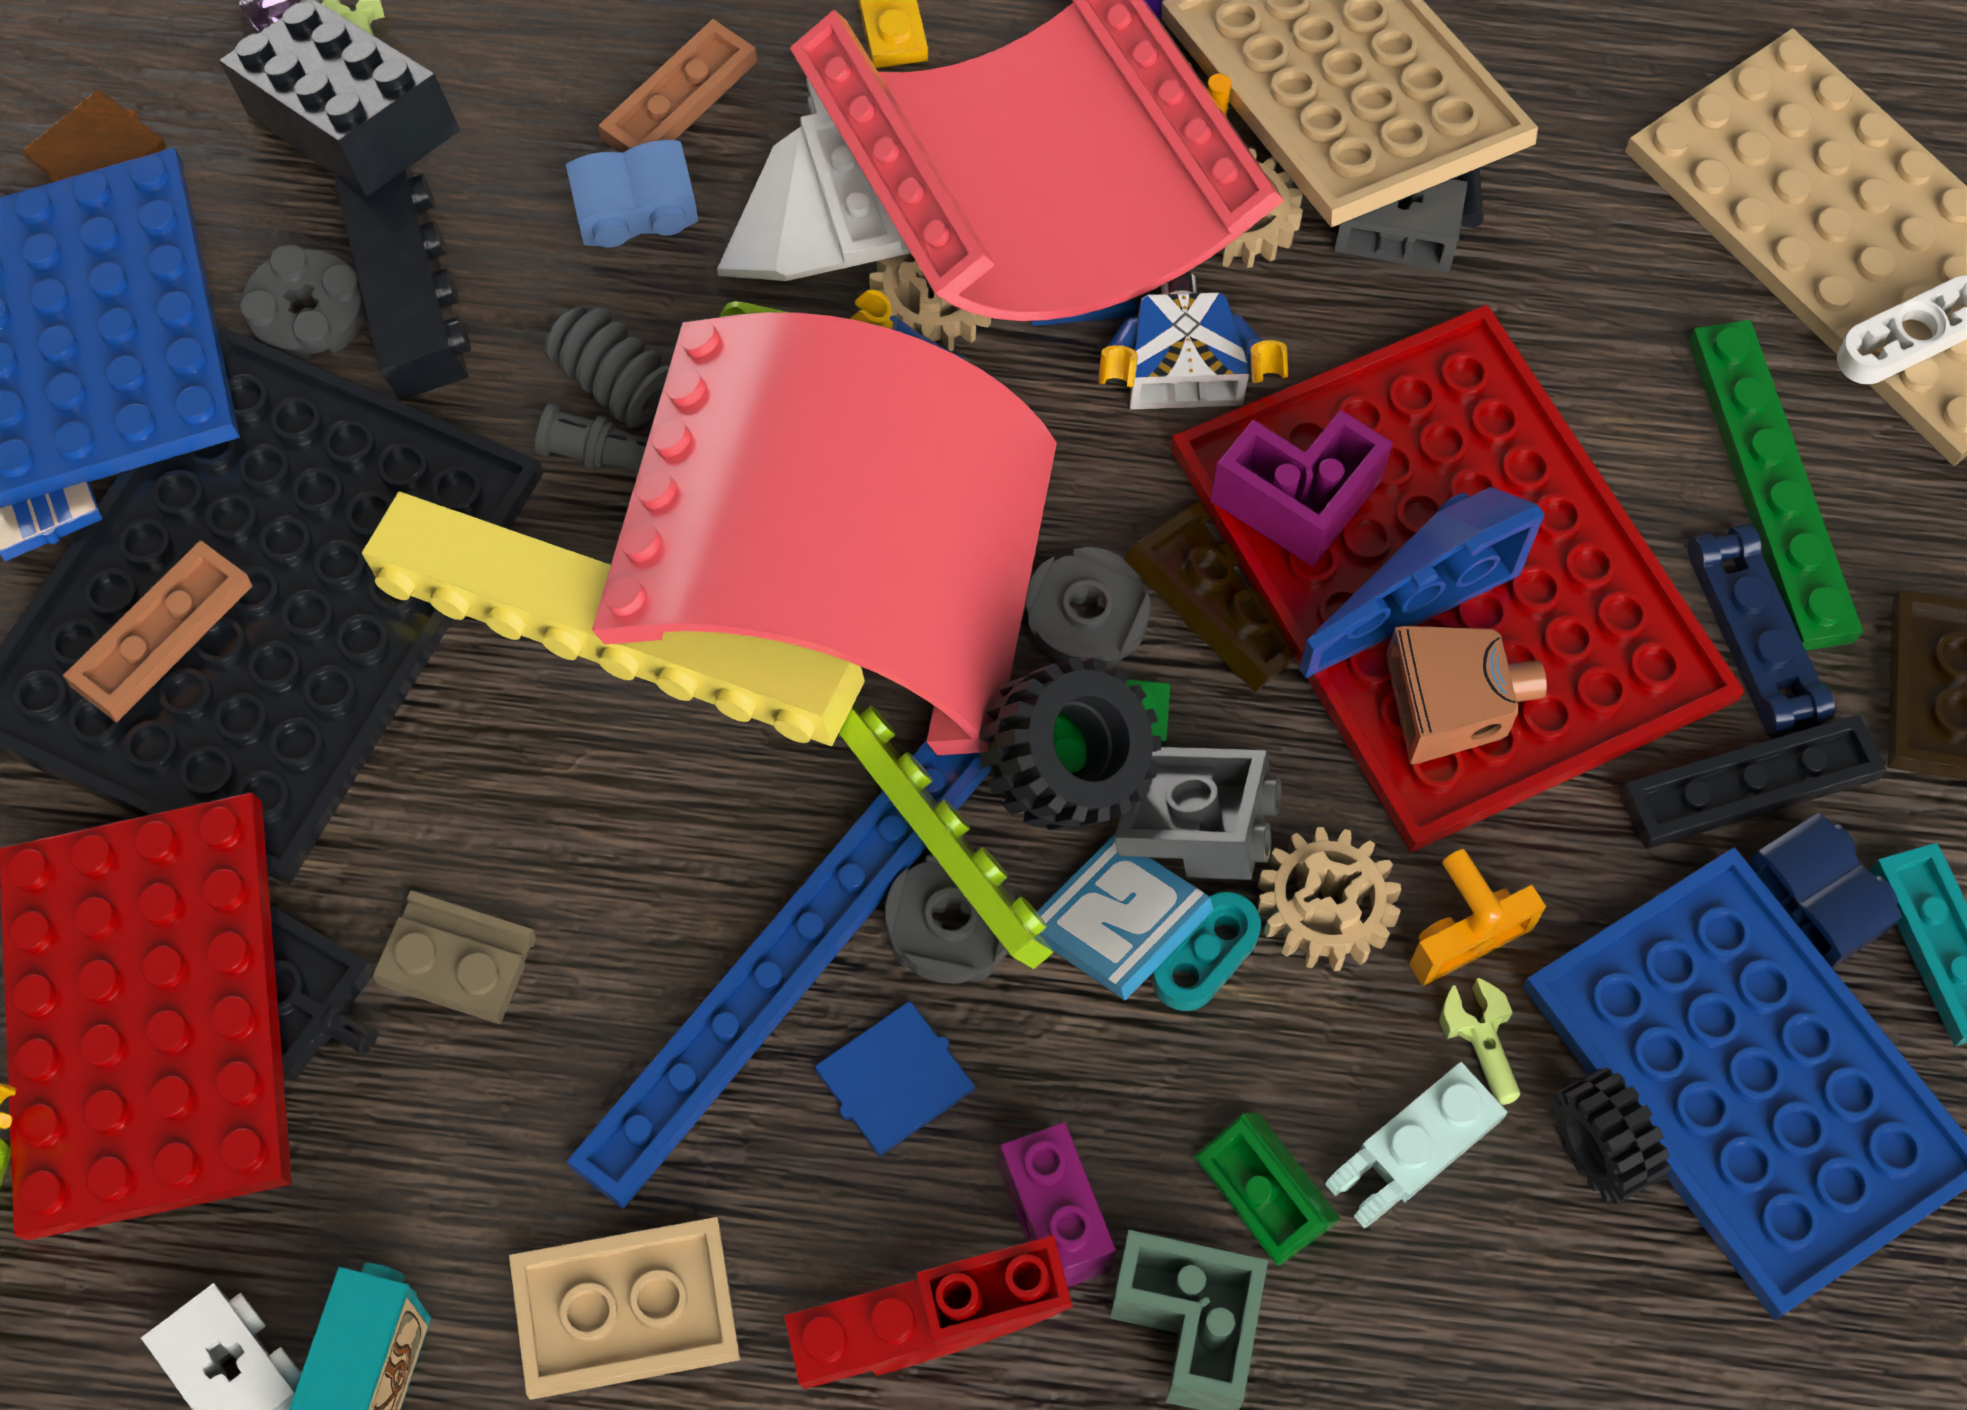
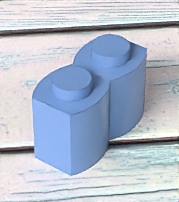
[566,140,699,248]

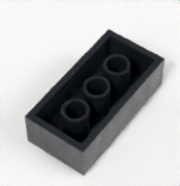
[219,0,460,197]

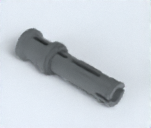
[535,402,649,473]

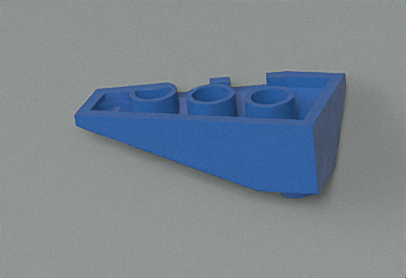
[1299,487,1544,678]

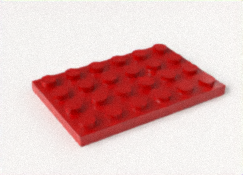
[0,792,292,1241]

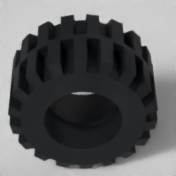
[979,657,1161,831]

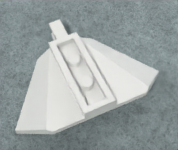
[717,78,911,281]

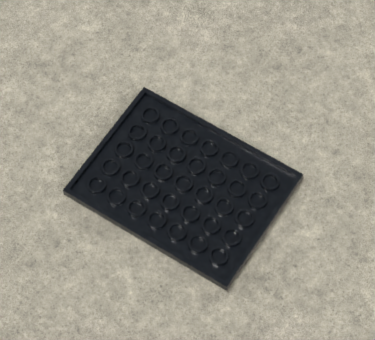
[0,326,543,885]

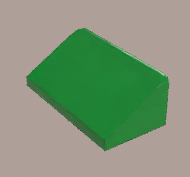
[1193,1112,1341,1266]

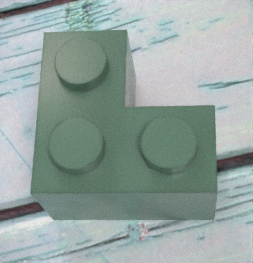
[1110,1230,1268,1410]

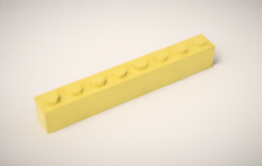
[362,492,865,746]

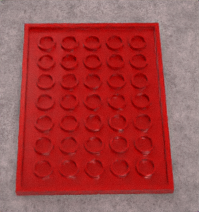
[1170,304,1744,853]

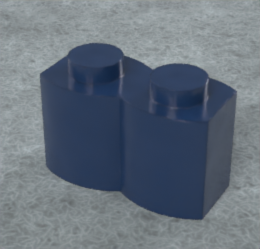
[1748,812,1902,968]

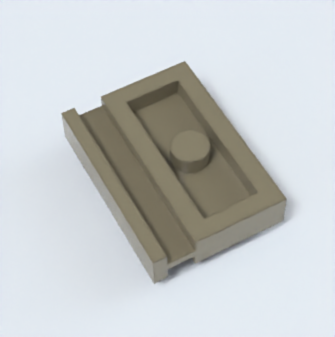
[373,890,537,1025]

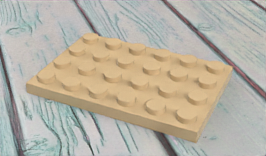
[1162,0,1538,227]

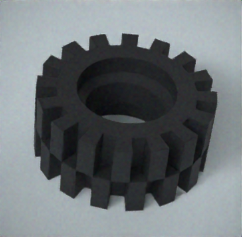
[1550,1067,1670,1204]

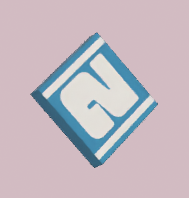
[1037,835,1214,1001]

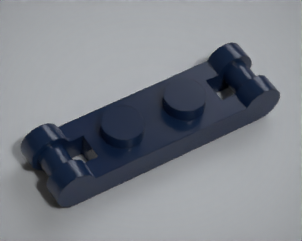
[1688,523,1835,735]

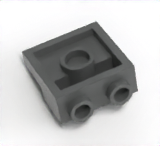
[1115,747,1282,880]

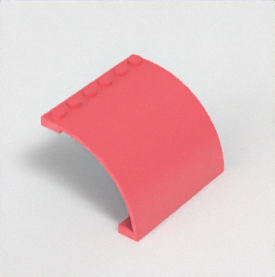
[790,0,1284,321]
[592,312,1057,755]

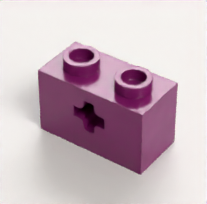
[998,1122,1116,1287]

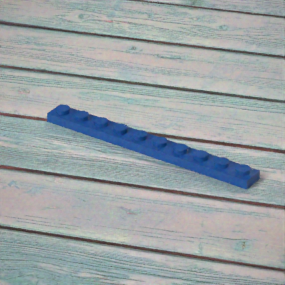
[567,740,992,1209]

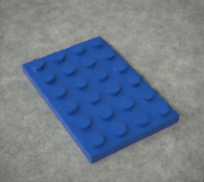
[0,147,240,508]
[1523,847,1967,1321]

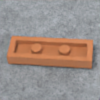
[598,19,757,153]
[63,540,252,722]

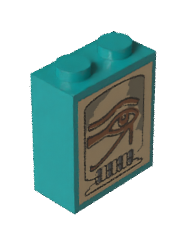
[289,1263,431,1410]

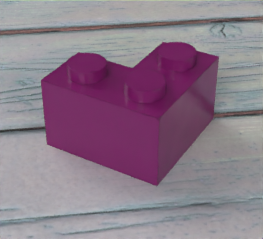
[1210,410,1393,567]

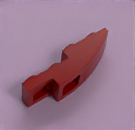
[784,1235,1073,1389]

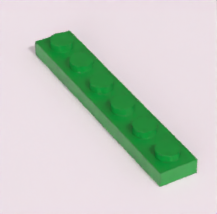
[1688,320,1863,651]

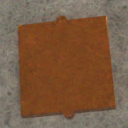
[22,89,166,183]

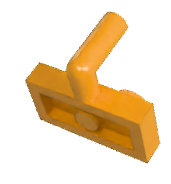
[1409,849,1546,987]

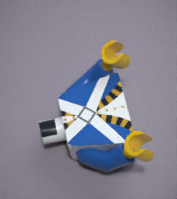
[1098,272,1288,410]

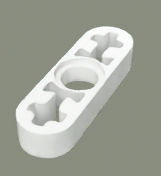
[1837,276,1967,384]

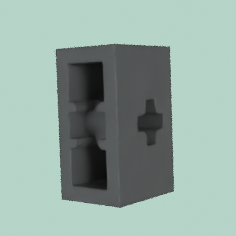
[1334,179,1468,272]

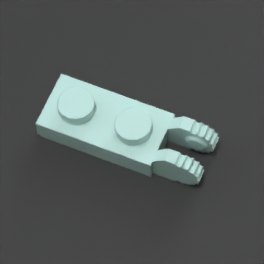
[1325,1062,1507,1229]

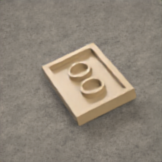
[509,1217,740,1400]

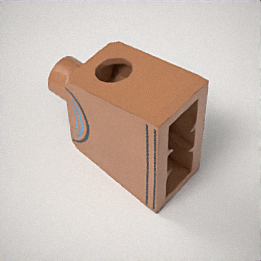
[1386,626,1547,764]

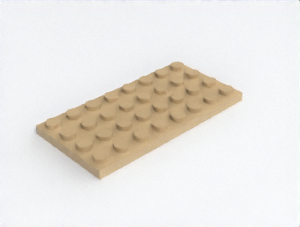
[1625,28,1967,466]

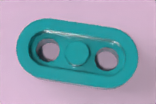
[1152,892,1261,1011]

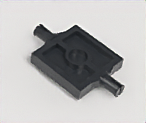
[270,905,378,1082]

